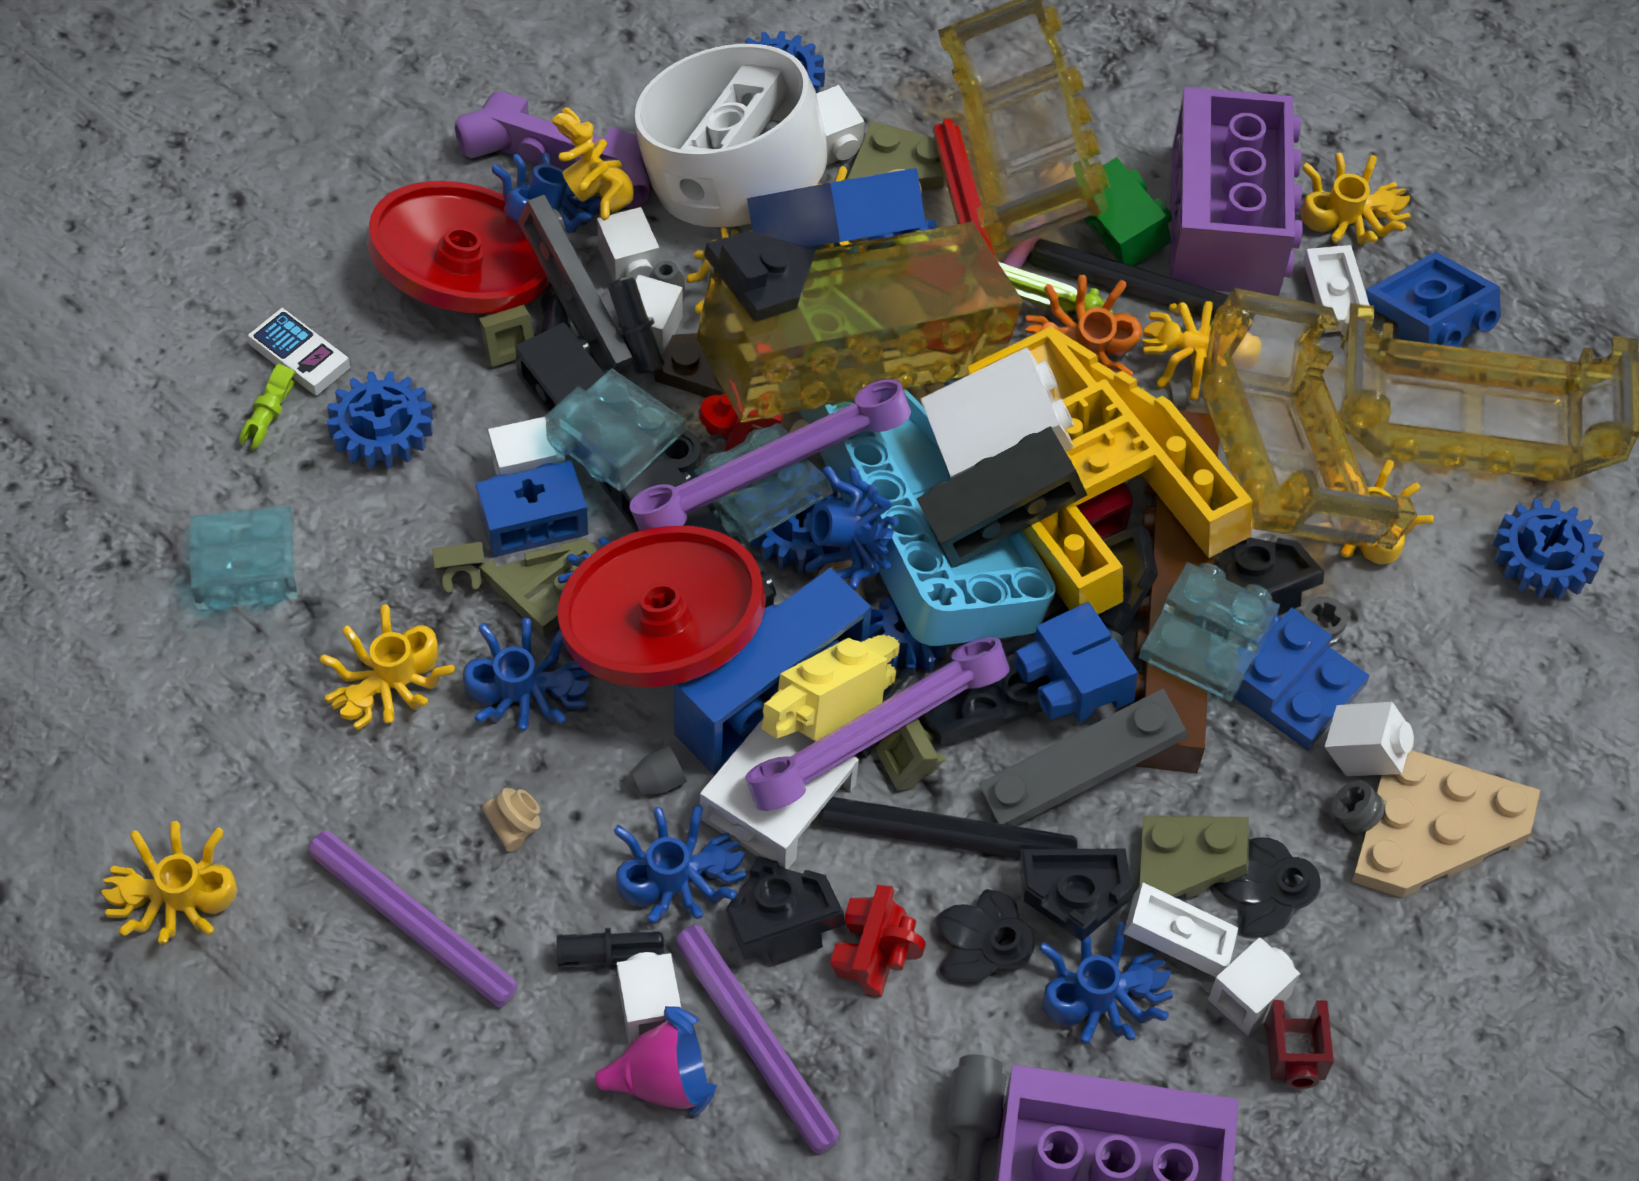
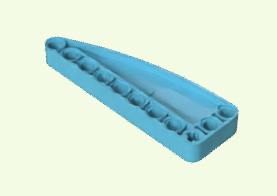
[770,305,1056,646]

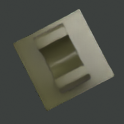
[479,305,534,367]
[432,542,485,593]
[875,718,946,790]

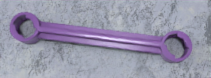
[630,379,911,531]
[745,637,1010,811]

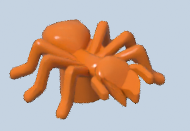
[1025,275,1142,376]

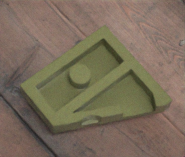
[847,121,946,190]
[479,539,597,637]
[1139,816,1250,899]

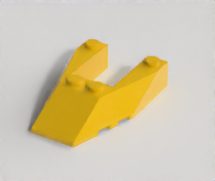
[968,326,1253,614]

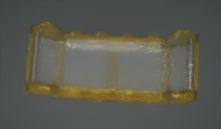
[938,0,1110,253]
[1202,288,1417,550]
[1337,303,1639,481]

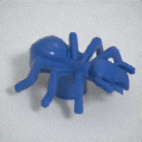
[491,153,600,234]
[804,466,900,590]
[463,618,590,731]
[614,804,746,924]
[1039,922,1173,1045]

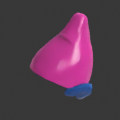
[595,1006,717,1118]

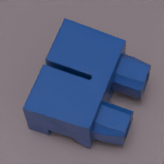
[1014,602,1138,723]

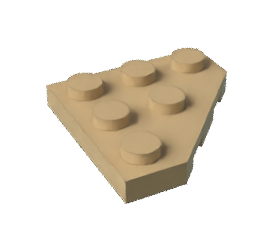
[1351,750,1541,898]

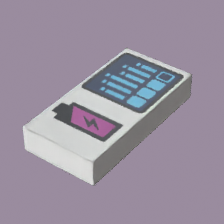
[248,308,350,396]

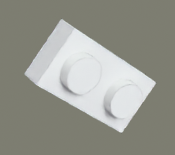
[1303,245,1373,333]
[1123,883,1238,977]

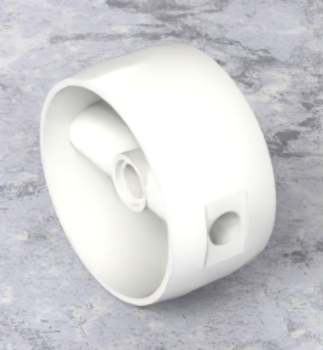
[635,44,827,227]

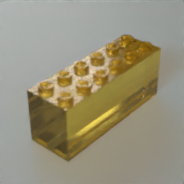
[696,222,1023,423]

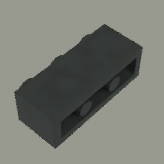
[916,426,1087,568]

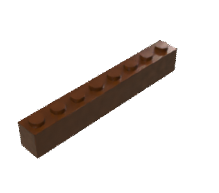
[1134,410,1220,774]

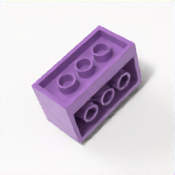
[1169,87,1302,296]
[993,1064,1239,1181]

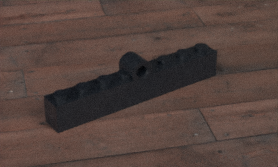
[515,322,776,608]

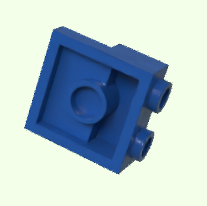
[1366,251,1501,357]
[1226,608,1370,750]

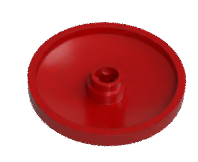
[367,181,549,314]
[558,526,766,688]

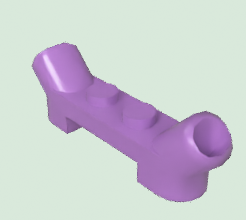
[454,92,652,209]

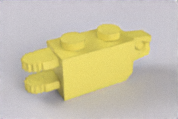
[761,634,900,742]

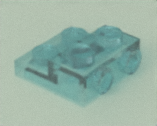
[545,368,685,492]
[694,423,833,542]
[190,506,298,610]
[1139,562,1280,702]

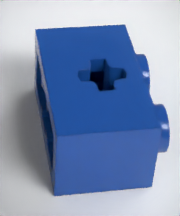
[476,460,589,558]

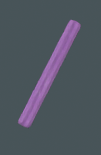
[308,831,518,1007]
[676,924,839,1154]

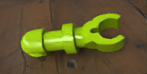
[239,363,296,450]

